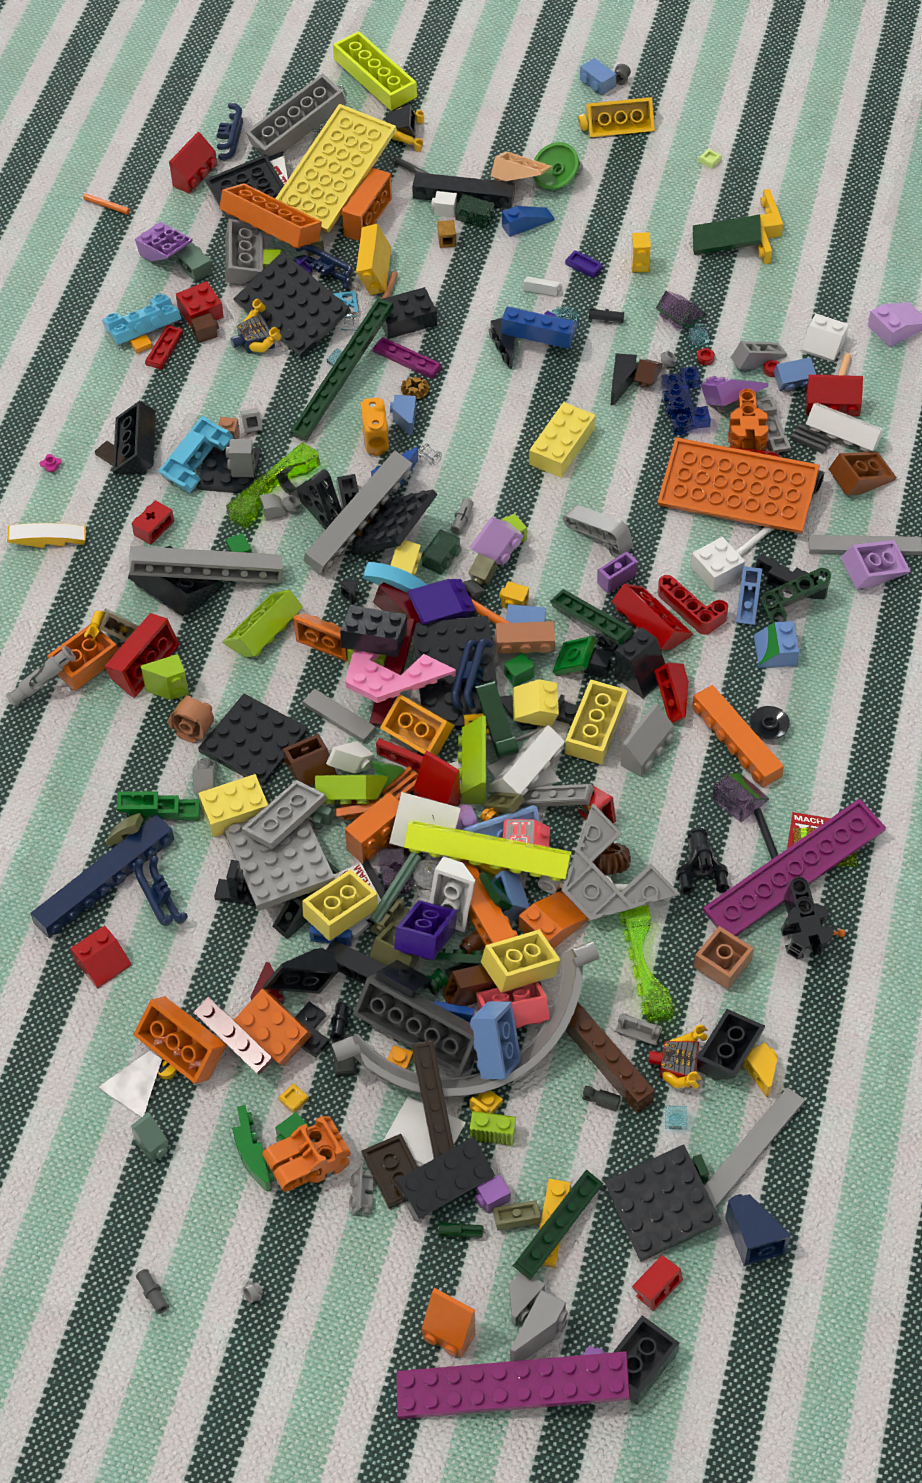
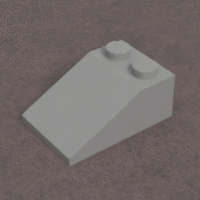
[510,1290,568,1361]

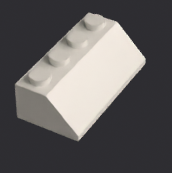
[486,725,565,796]

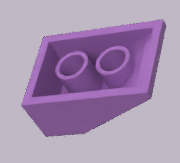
[701,376,769,406]

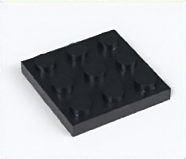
[197,446,261,495]

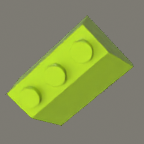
[315,775,388,804]

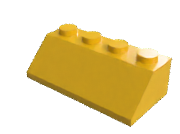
[585,97,655,137]

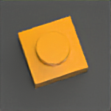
[387,1045,413,1070]

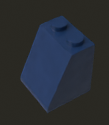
[725,1194,790,1266]

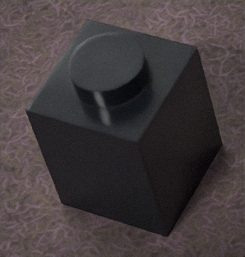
[584,648,612,678]

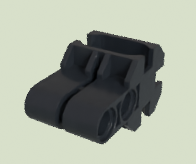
[780,877,834,959]

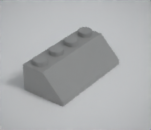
[225,219,263,284]

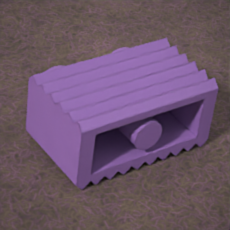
[597,551,637,593]

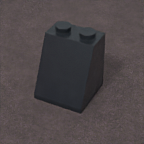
[614,627,665,699]

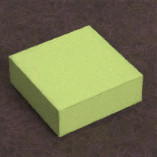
[698,148,722,169]

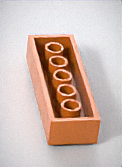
[219,183,322,248]

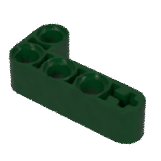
[761,568,831,625]
[475,680,519,759]

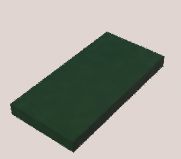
[693,214,762,255]

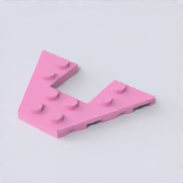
[345,650,456,703]

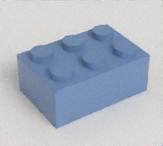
[470,1001,521,1079]

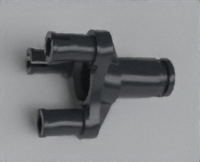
[676,828,729,895]

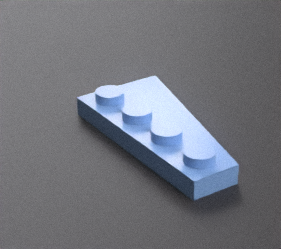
[463,805,540,866]

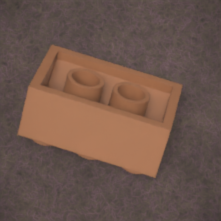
[496,621,555,654]

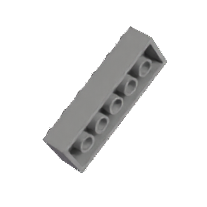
[246,73,347,157]

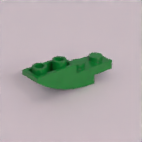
[232,1105,274,1192]

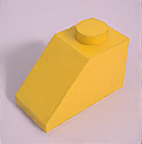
[743,1042,777,1097]

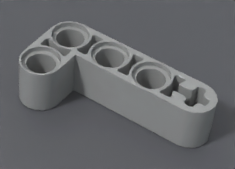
[563,505,633,558]

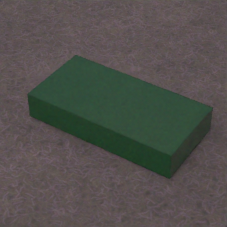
[479,871,513,910]

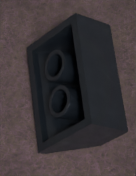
[696,1009,765,1080]

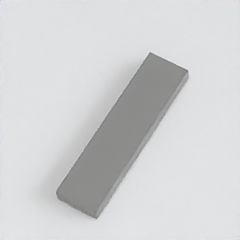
[302,689,376,743]
[519,784,594,808]

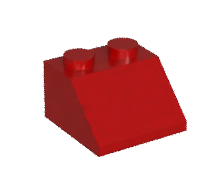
[70,925,132,989]

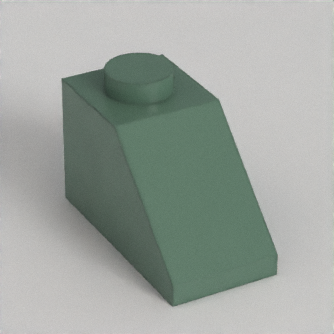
[131,1112,170,1162]

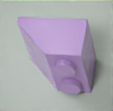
[470,517,524,565]

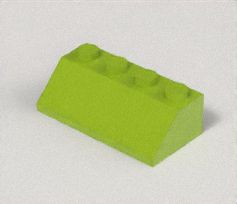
[222,590,303,657]
[458,716,486,804]

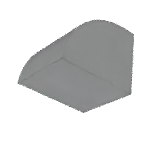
[240,408,262,433]
[260,494,287,521]

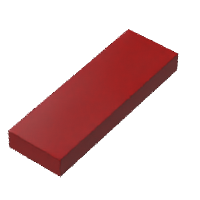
[145,325,184,370]
[376,738,423,772]

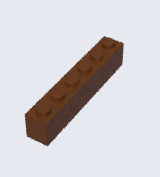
[565,1002,655,1113]

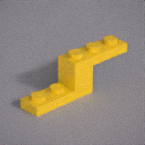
[755,189,783,264]

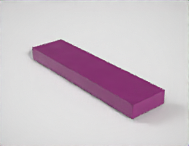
[373,337,442,379]

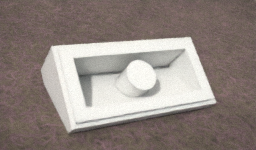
[523,276,561,296]

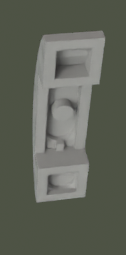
[756,397,791,453]

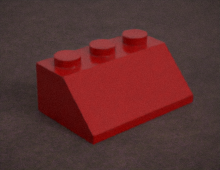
[169,132,217,193]
[805,375,863,416]

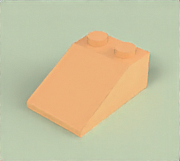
[491,151,552,182]

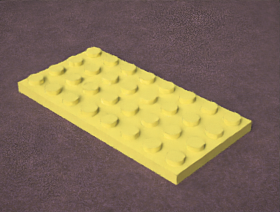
[275,104,397,233]

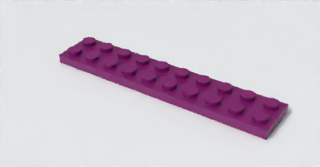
[702,798,886,936]
[397,1351,630,1419]

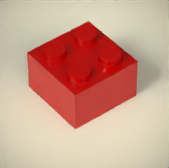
[176,281,224,328]

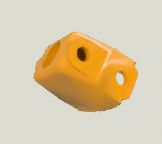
[360,397,389,456]

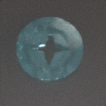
[551,305,578,321]

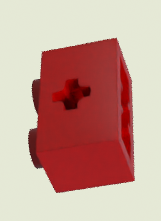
[131,500,174,545]

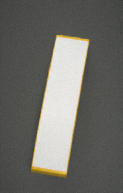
[7,523,86,548]

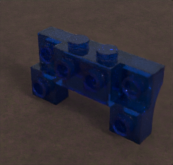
[661,366,711,435]

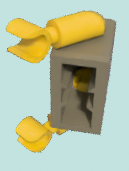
[84,608,138,641]

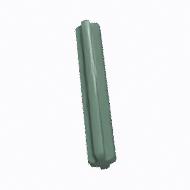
[370,852,421,923]

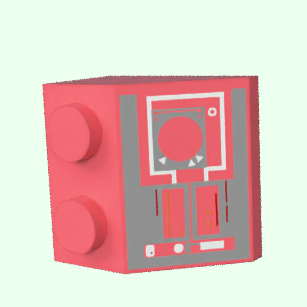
[502,819,550,847]

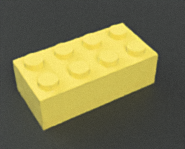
[529,402,596,478]
[565,679,628,765]

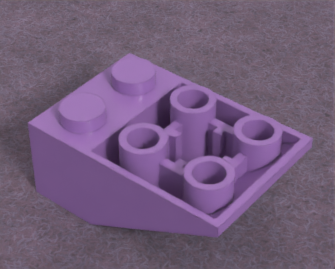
[135,222,193,261]

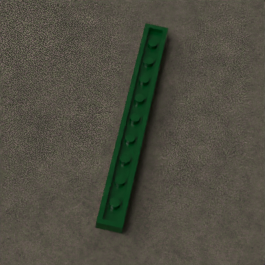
[290,298,394,441]

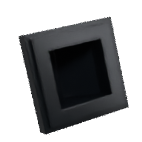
[340,580,358,605]

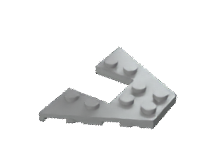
[562,804,680,921]

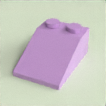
[868,302,922,347]
[840,540,911,589]

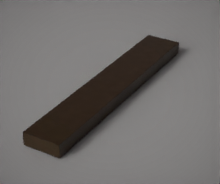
[411,1040,454,1159]

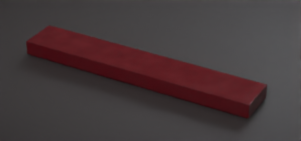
[369,619,416,726]

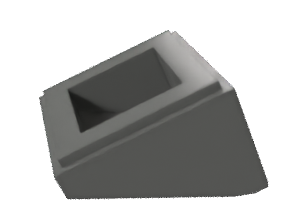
[463,580,484,601]

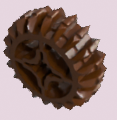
[593,842,631,875]

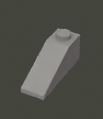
[730,341,787,370]

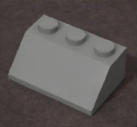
[621,703,674,777]

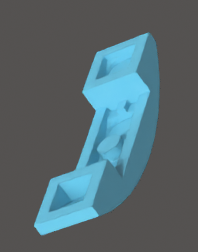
[362,562,427,593]

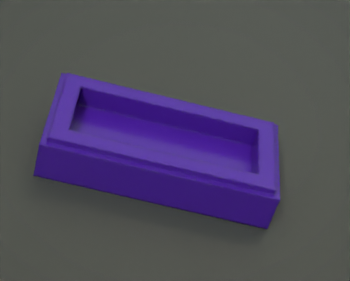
[565,250,603,278]

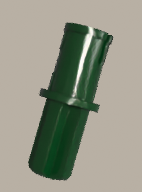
[439,1221,484,1239]

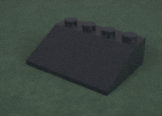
[128,546,224,616]

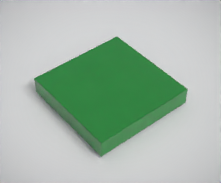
[553,635,597,676]

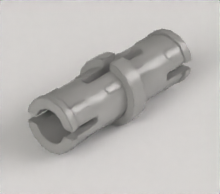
[450,498,474,534]

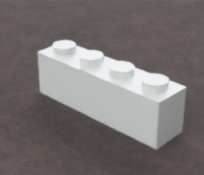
[806,403,884,452]

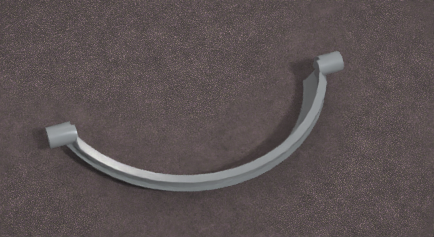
[331,941,599,1097]

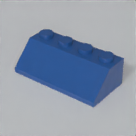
[501,307,579,349]

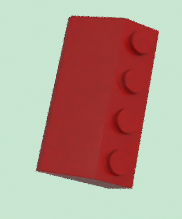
[611,584,693,650]
[105,613,180,698]

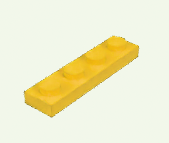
[539,1179,571,1268]

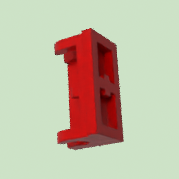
[632,1255,683,1311]

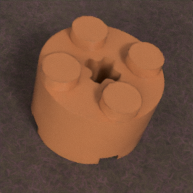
[168,696,214,743]

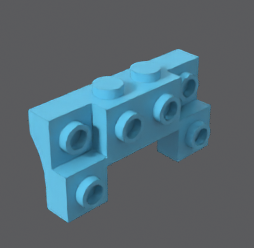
[102,294,181,345]
[158,416,234,493]

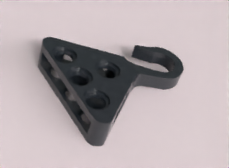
[277,467,342,530]

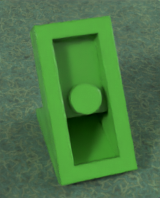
[370,761,405,792]

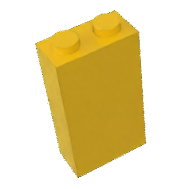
[356,224,391,295]

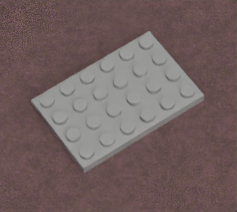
[224,817,335,911]

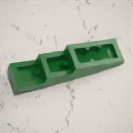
[117,791,200,821]

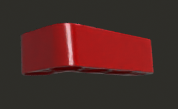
[657,575,728,635]

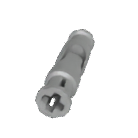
[6,646,76,707]

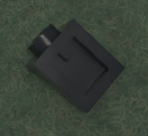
[556,694,579,725]

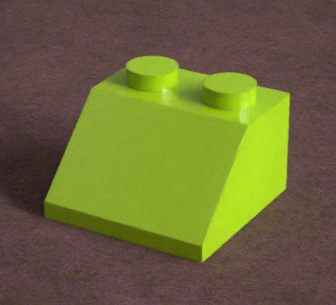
[141,654,189,700]

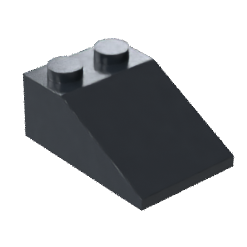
[263,948,338,994]

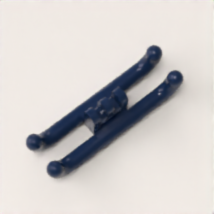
[216,103,243,160]
[294,244,353,290]
[451,638,493,711]
[135,856,188,926]

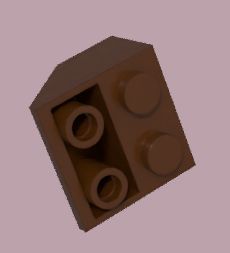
[283,733,337,787]

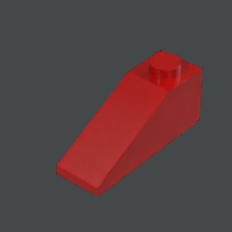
[654,663,689,724]

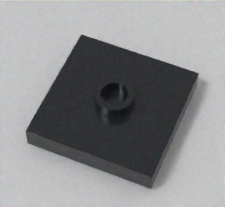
[375,960,432,998]

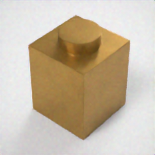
[437,220,457,248]

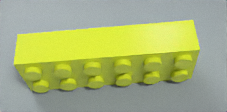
[333,31,417,111]

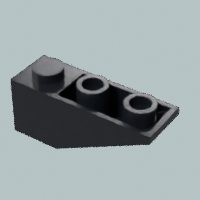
[489,318,516,369]

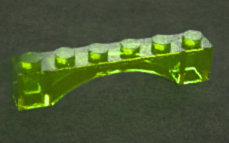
[226,442,320,528]
[619,904,674,1022]

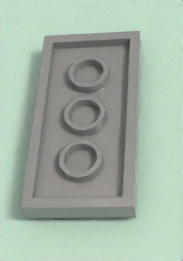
[242,780,327,849]

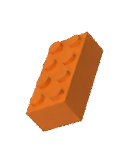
[341,168,392,241]
[133,996,227,1084]

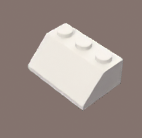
[429,857,475,932]

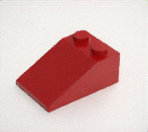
[413,751,460,807]

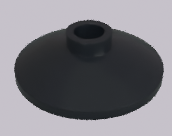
[750,706,790,740]

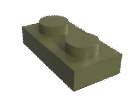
[482,792,525,814]
[493,1200,541,1231]

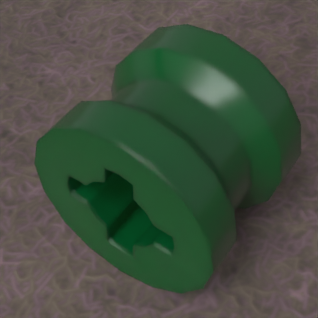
[427,968,448,995]

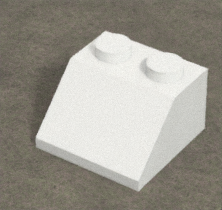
[801,314,849,362]

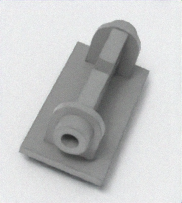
[615,1013,662,1046]
[349,1166,374,1216]

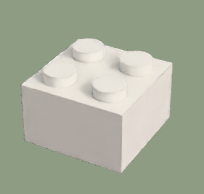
[691,537,745,591]

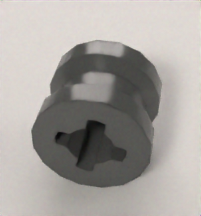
[614,64,631,85]

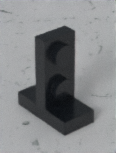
[214,860,255,906]

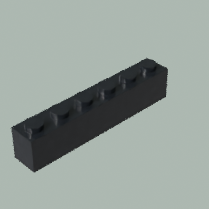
[412,172,515,209]

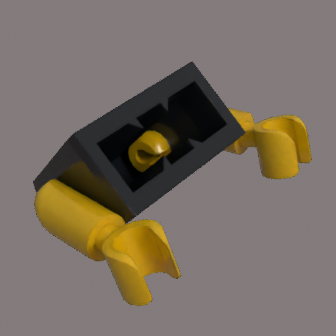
[386,104,424,152]

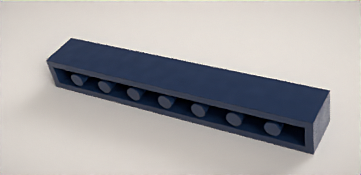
[30,814,174,938]

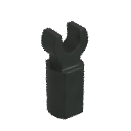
[582,1085,621,1111]

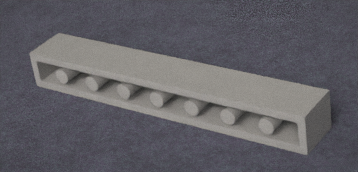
[303,450,412,574]
[129,546,283,584]

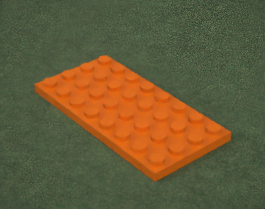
[657,437,820,534]

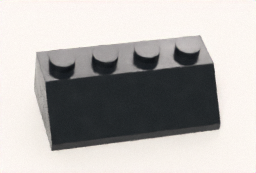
[113,400,156,474]

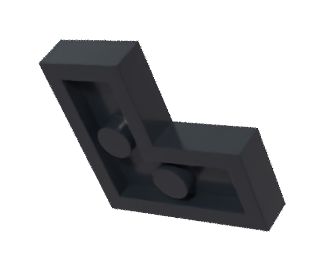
[296,1001,329,1058]

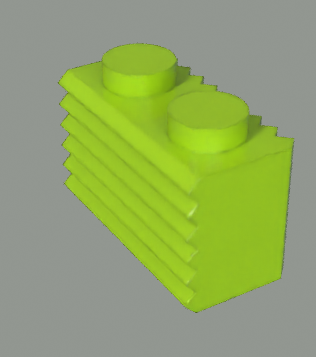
[470,1111,516,1146]

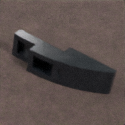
[756,554,828,599]

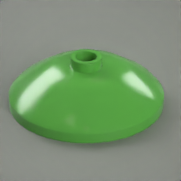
[533,142,579,190]

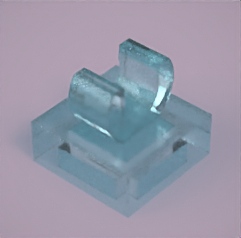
[688,323,709,346]

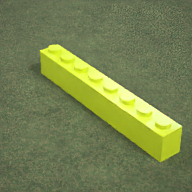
[404,820,572,881]

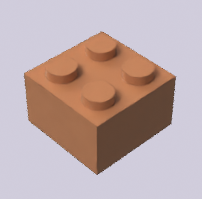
[694,926,754,989]

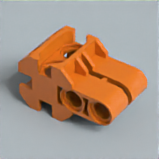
[728,389,768,451]
[262,1116,351,1192]

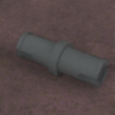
[136,1269,169,1314]

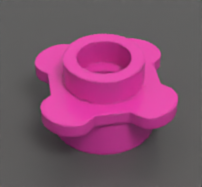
[39,454,61,472]

